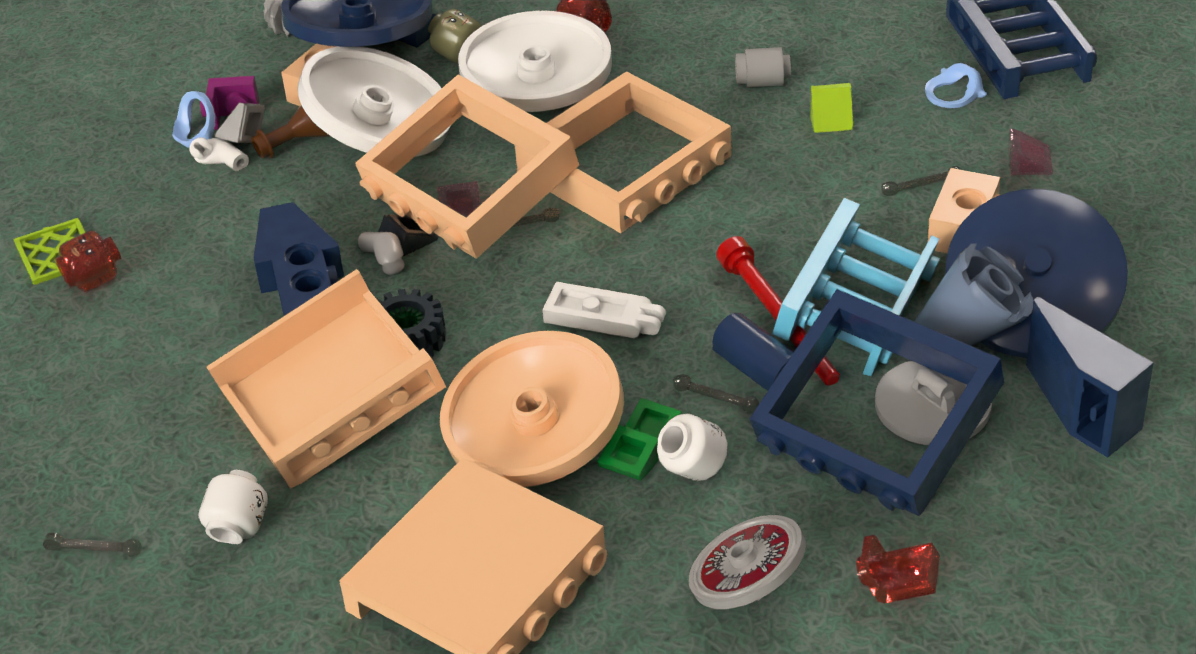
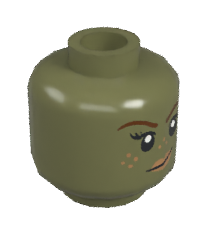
[428,8,482,63]

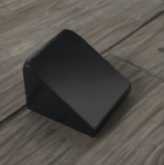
[378,214,438,258]

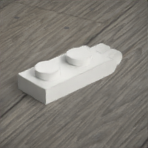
[543,282,666,338]

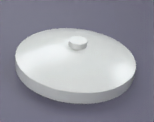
[458,11,612,112]
[298,46,451,157]

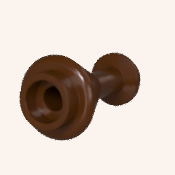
[251,105,331,159]

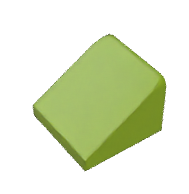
[810,83,853,133]

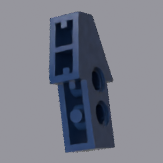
[254,202,344,316]

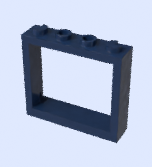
[749,289,1004,516]

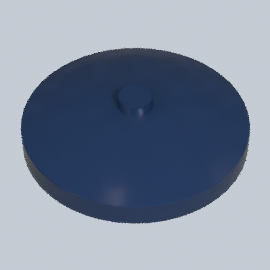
[281,0,432,47]
[945,189,1128,358]

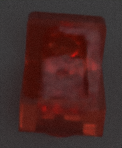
[856,535,940,603]

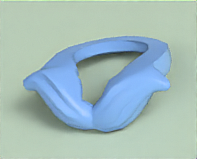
[925,63,987,108]
[172,91,215,148]

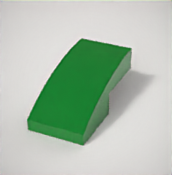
[597,398,683,481]

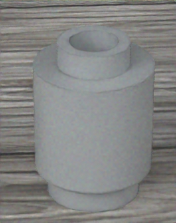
[735,47,791,88]

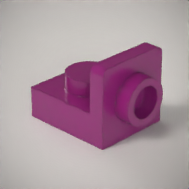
[200,76,260,130]

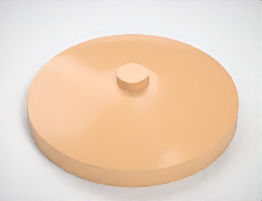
[440,331,624,487]

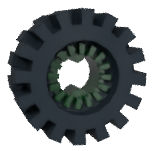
[376,289,446,358]

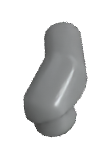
[358,232,405,275]

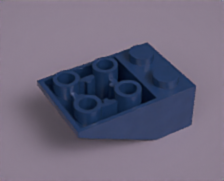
[1026,297,1153,458]

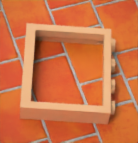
[515,71,732,233]
[355,74,579,259]

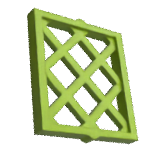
[13,218,100,285]

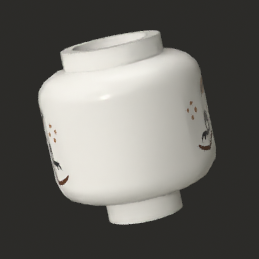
[657,414,728,481]
[198,470,268,544]

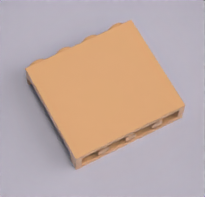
[207,269,446,489]
[339,458,607,654]

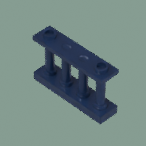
[946,0,1097,99]

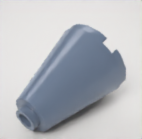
[914,244,1033,346]

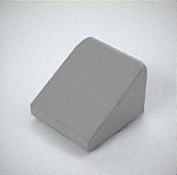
[215,103,265,143]

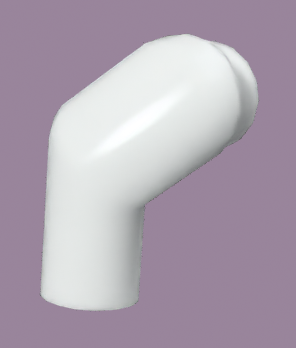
[189,137,249,171]

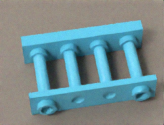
[772,198,940,376]

